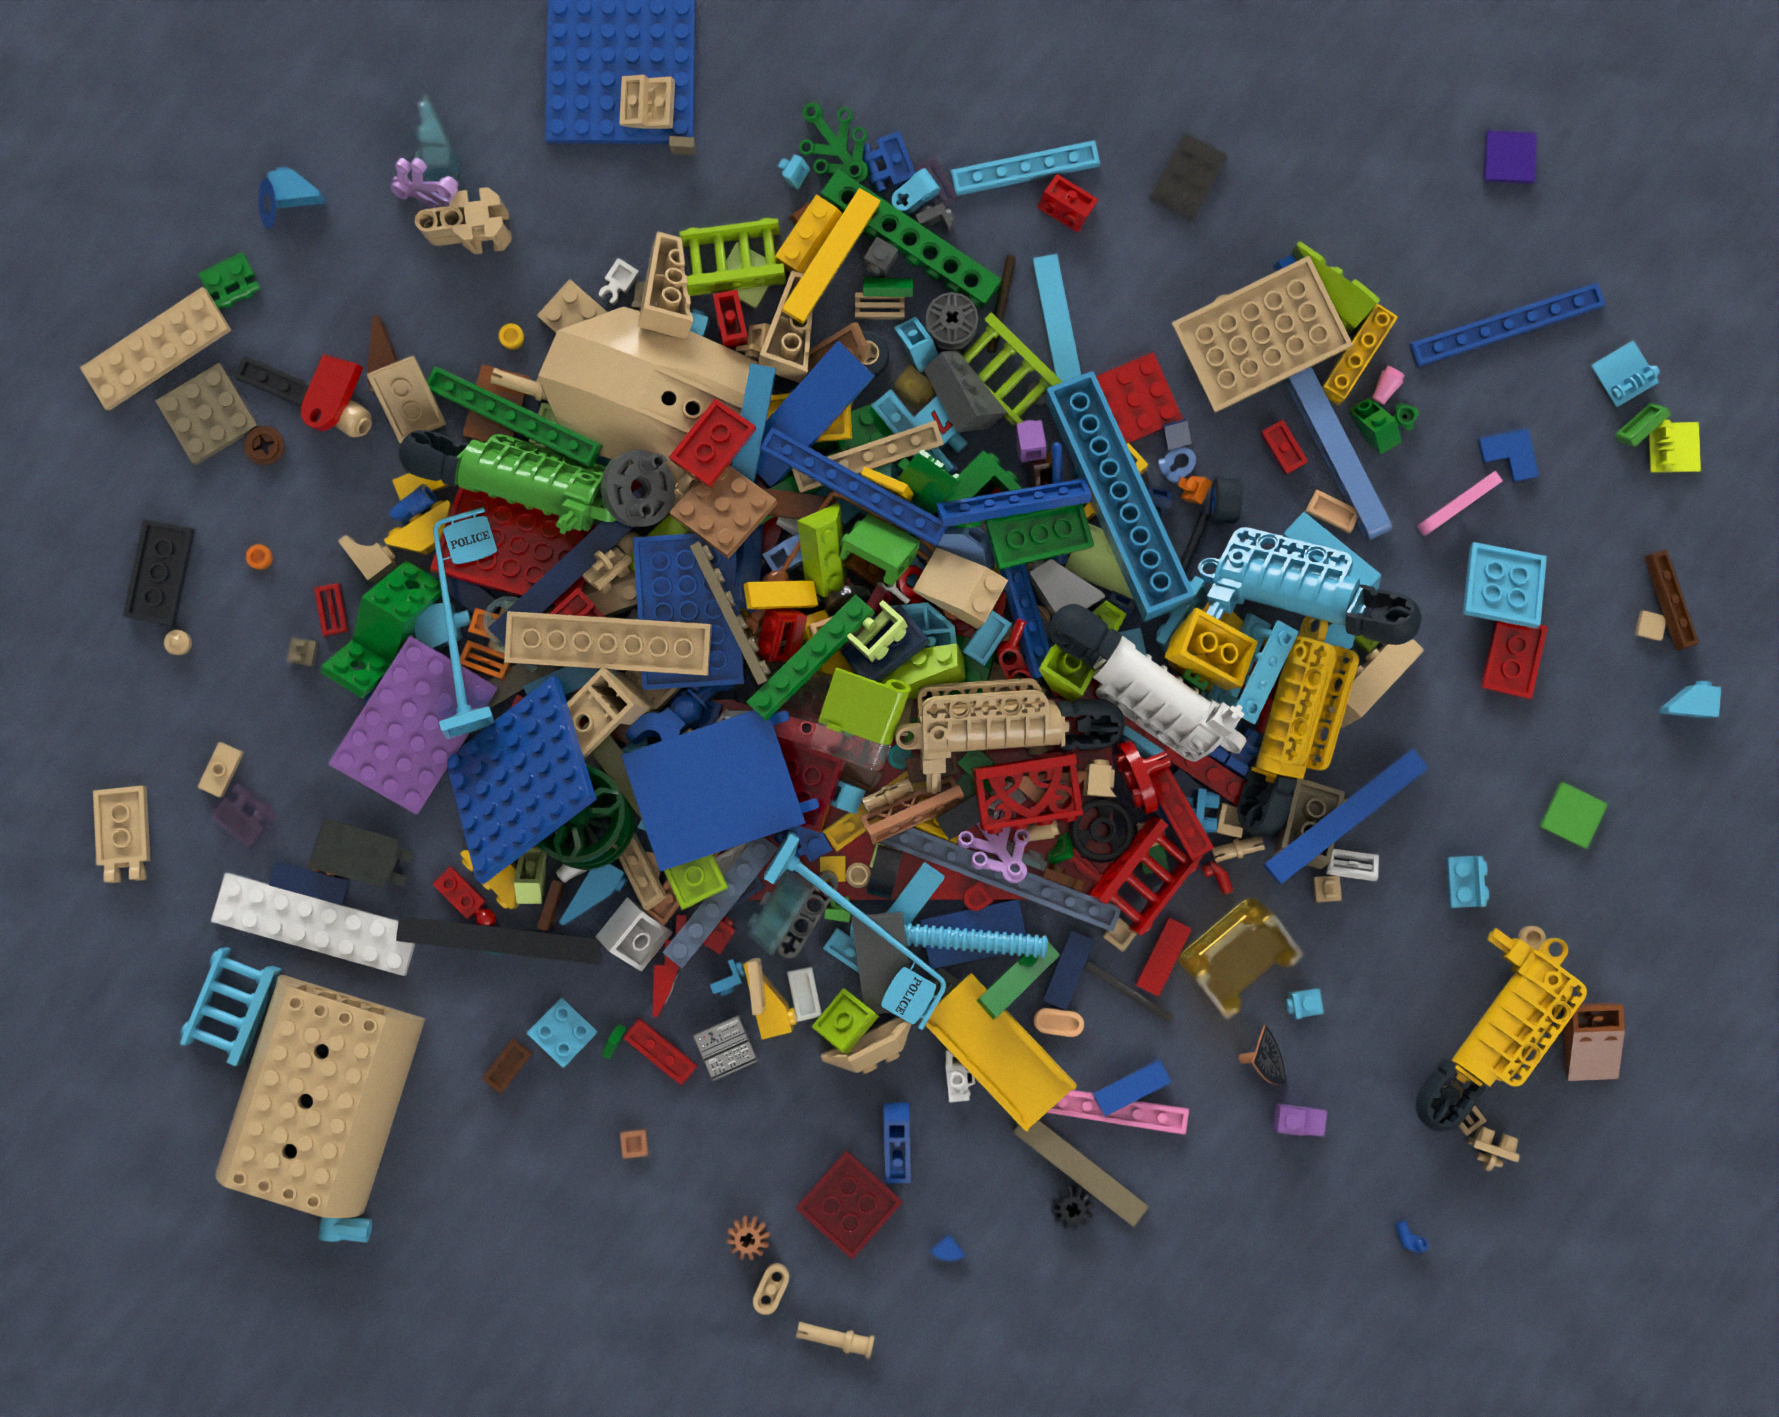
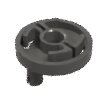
[601,450,675,527]

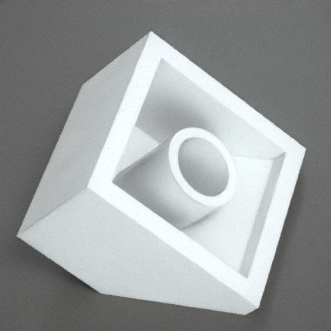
[596,897,673,972]

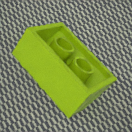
[797,503,848,597]

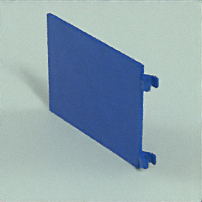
[621,710,819,871]

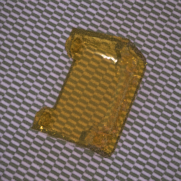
[1179,898,1304,1019]

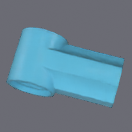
[318,1217,372,1243]

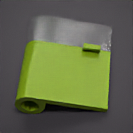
[810,667,911,772]

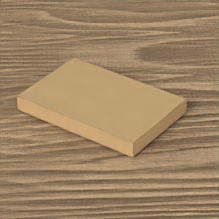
[367,355,446,443]

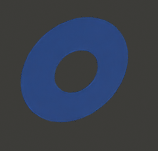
[258,178,276,229]

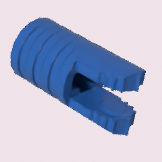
[389,484,437,525]

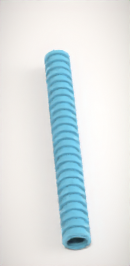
[850,923,1048,958]

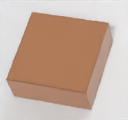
[620,1129,649,1159]

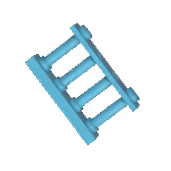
[1207,613,1299,724]
[180,947,282,1066]

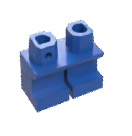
[1207,721,1260,776]

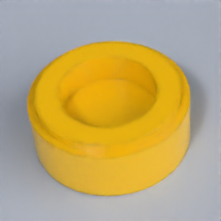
[498,323,525,350]

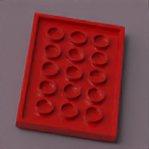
[430,487,595,608]

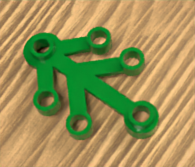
[799,102,868,183]

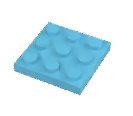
[1463,542,1547,629]

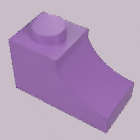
[1272,1103,1327,1136]

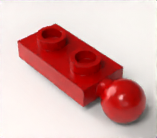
[432,866,496,926]

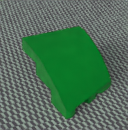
[898,449,962,516]

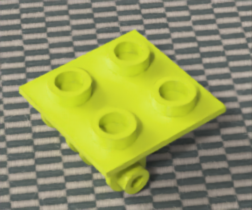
[1649,420,1701,473]

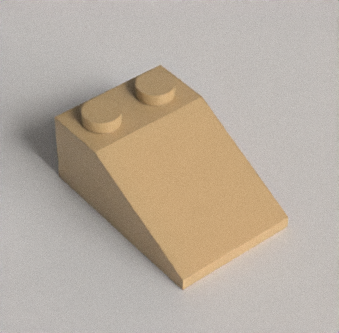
[912,547,1008,629]

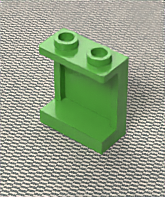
[839,513,921,586]

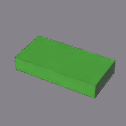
[1615,403,1671,447]

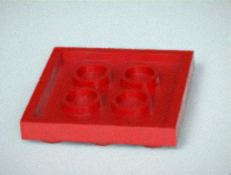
[1096,352,1183,444]

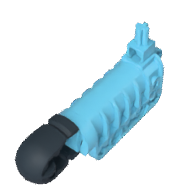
[1198,527,1422,645]

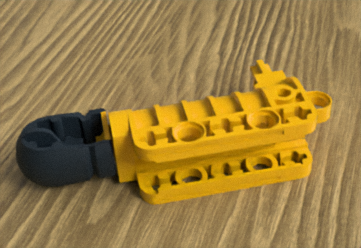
[1237,616,1359,837]
[1415,928,1587,1131]

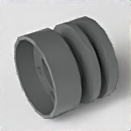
[925,292,978,352]

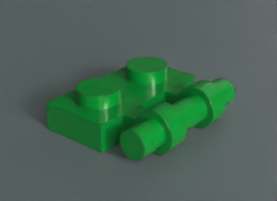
[198,252,261,310]

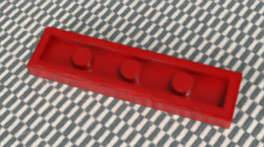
[1149,767,1215,861]

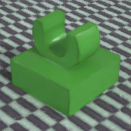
[824,896,851,923]

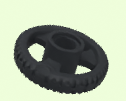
[1069,797,1135,863]

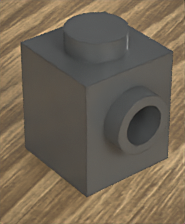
[864,237,898,278]

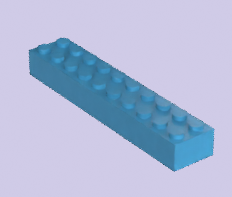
[1045,371,1195,622]

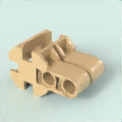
[415,187,512,254]

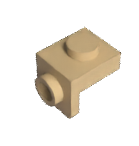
[736,323,771,360]

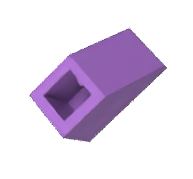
[1016,420,1046,462]

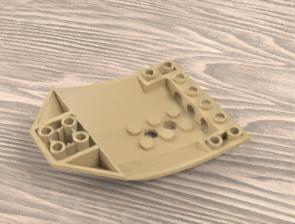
[538,307,758,484]

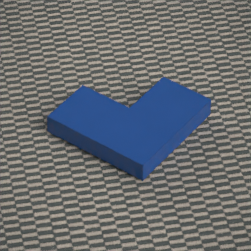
[1477,428,1539,483]

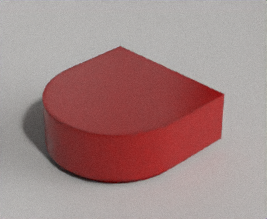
[963,880,993,911]

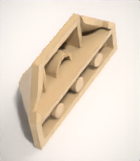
[821,1016,911,1074]

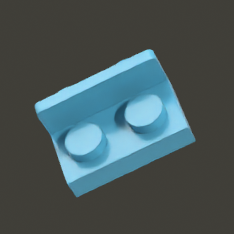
[1446,856,1489,908]

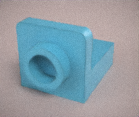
[1285,988,1324,1020]

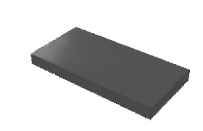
[852,912,910,1014]

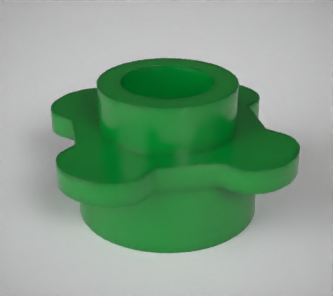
[1393,402,1419,431]

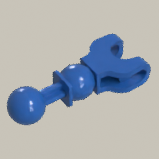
[626,684,736,744]

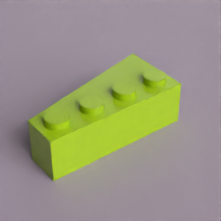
[879,643,965,700]

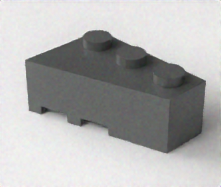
[924,351,1007,432]

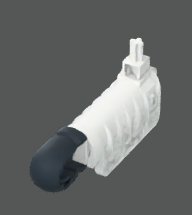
[1049,604,1246,762]

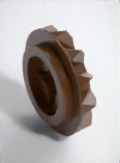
[244,426,285,466]

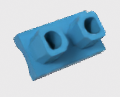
[1186,788,1220,833]

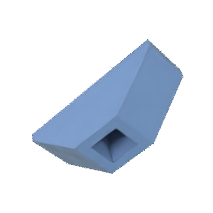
[938,526,995,571]

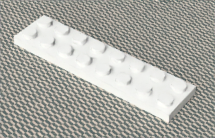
[211,873,415,976]

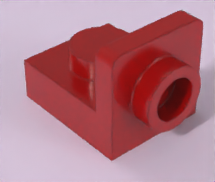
[703,916,737,955]

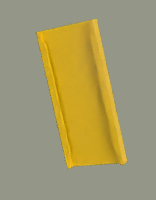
[921,973,1077,1132]

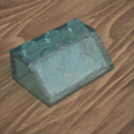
[746,869,813,955]

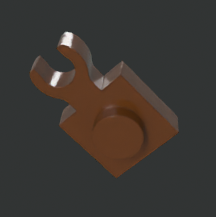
[1041,865,1086,892]

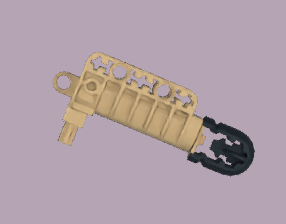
[895,678,1124,794]

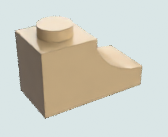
[338,535,398,583]

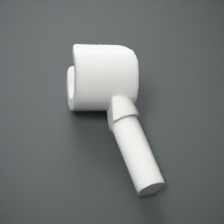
[877,576,910,604]

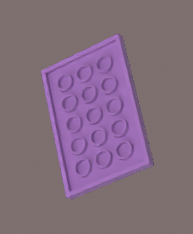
[328,635,498,815]

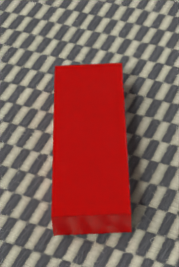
[1135,917,1192,997]
[623,1018,698,1086]

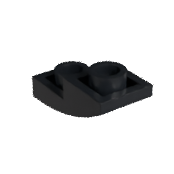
[866,845,903,899]

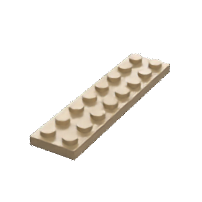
[504,611,712,675]

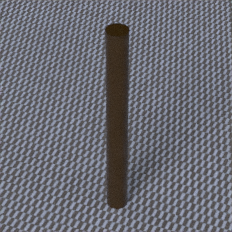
[987,255,1016,353]

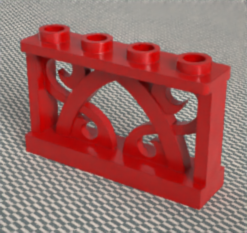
[971,752,1084,834]

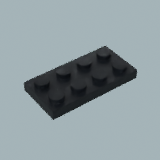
[123,519,195,627]

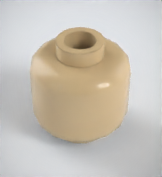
[335,400,372,438]

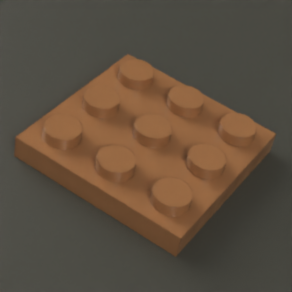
[669,465,778,559]

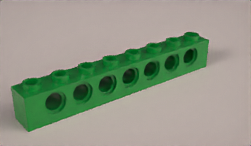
[821,169,1002,310]

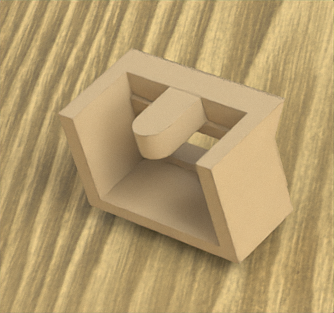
[1083,760,1116,798]

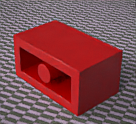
[713,290,748,350]

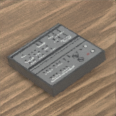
[692,1014,759,1082]

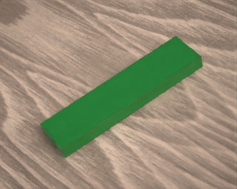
[976,937,1060,1020]

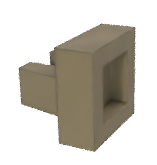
[287,637,319,667]

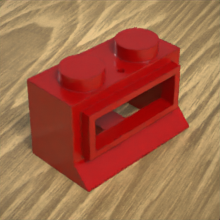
[756,608,807,662]

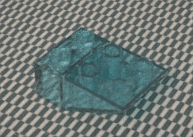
[415,93,460,184]

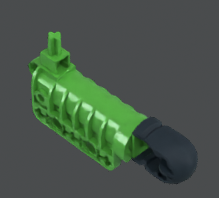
[399,430,616,534]

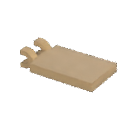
[93,786,150,883]

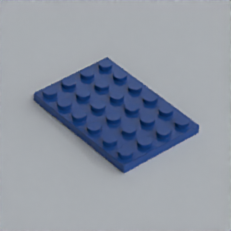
[633,534,745,690]

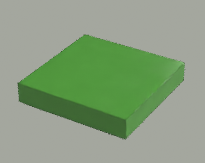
[1539,782,1608,849]

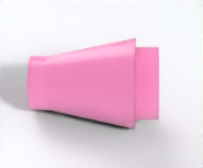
[1372,366,1405,405]

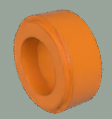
[246,544,273,570]

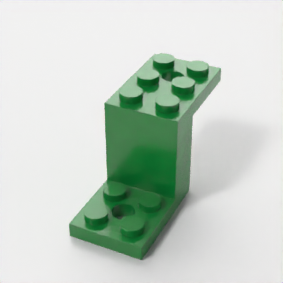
[898,450,1022,502]
[320,560,448,699]

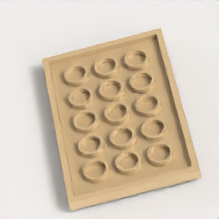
[1172,256,1353,413]

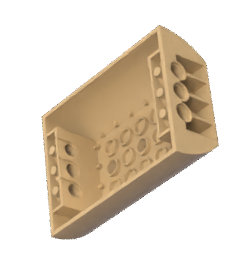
[215,975,425,1218]

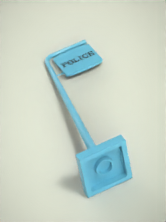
[433,507,497,739]
[764,830,946,1030]

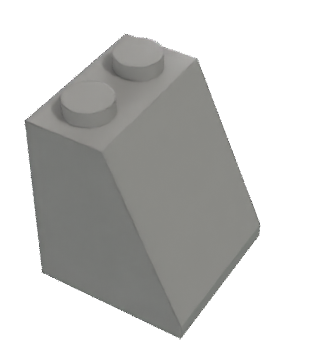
[1028,559,1105,618]

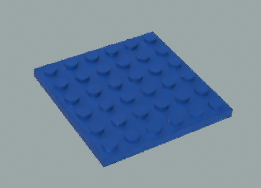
[545,0,696,144]
[447,675,596,884]

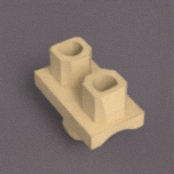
[582,547,633,594]
[1467,1126,1520,1171]

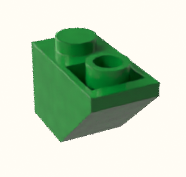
[1348,397,1402,455]

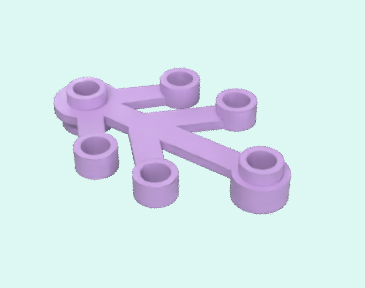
[390,158,458,208]
[957,810,1030,883]

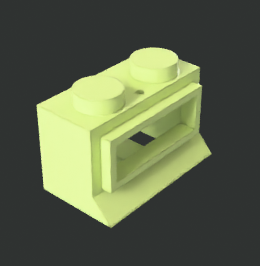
[847,600,908,662]

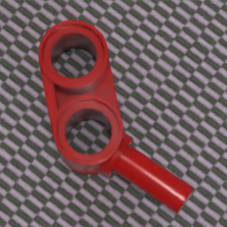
[995,618,1031,691]

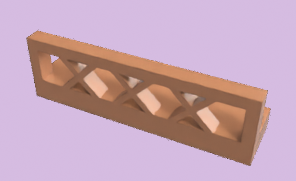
[860,775,964,845]

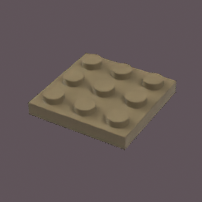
[155,363,259,465]

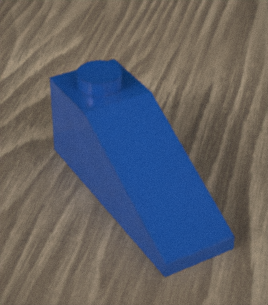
[884,1102,911,1184]

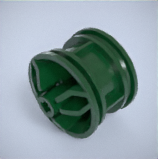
[537,765,635,870]

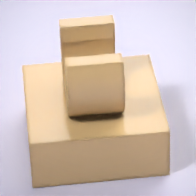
[1312,875,1342,902]

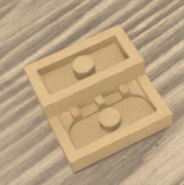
[619,75,675,129]

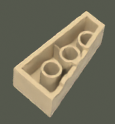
[637,231,693,339]
[758,270,813,383]
[1329,639,1424,728]

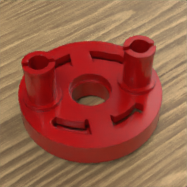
[1115,739,1171,815]

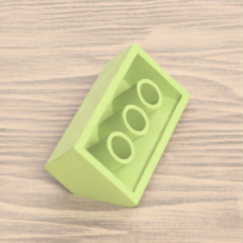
[1065,523,1134,601]

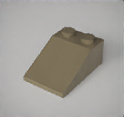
[1273,778,1345,869]

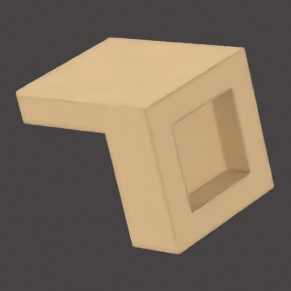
[1213,803,1243,838]

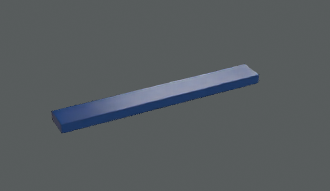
[1409,282,1606,368]
[759,427,948,547]
[1263,749,1429,886]

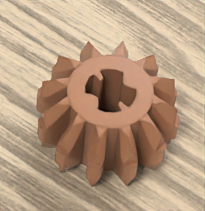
[727,1215,770,1260]

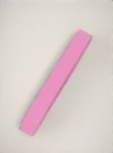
[1416,471,1503,536]

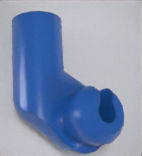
[1394,1221,1429,1253]

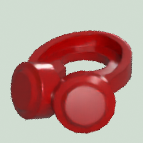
[897,565,925,604]

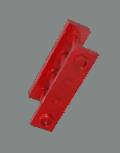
[1089,816,1203,936]

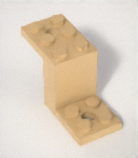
[567,668,682,759]

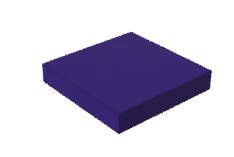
[1483,130,1537,184]

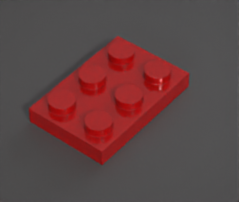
[669,398,757,488]
[1480,621,1548,700]

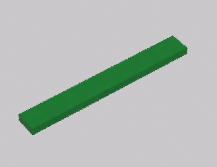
[427,366,603,469]

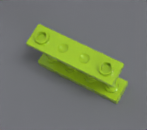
[679,218,787,296]
[962,312,1062,426]

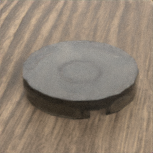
[824,585,872,617]

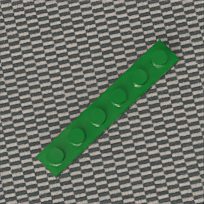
[747,594,875,721]

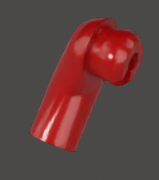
[1201,861,1233,894]

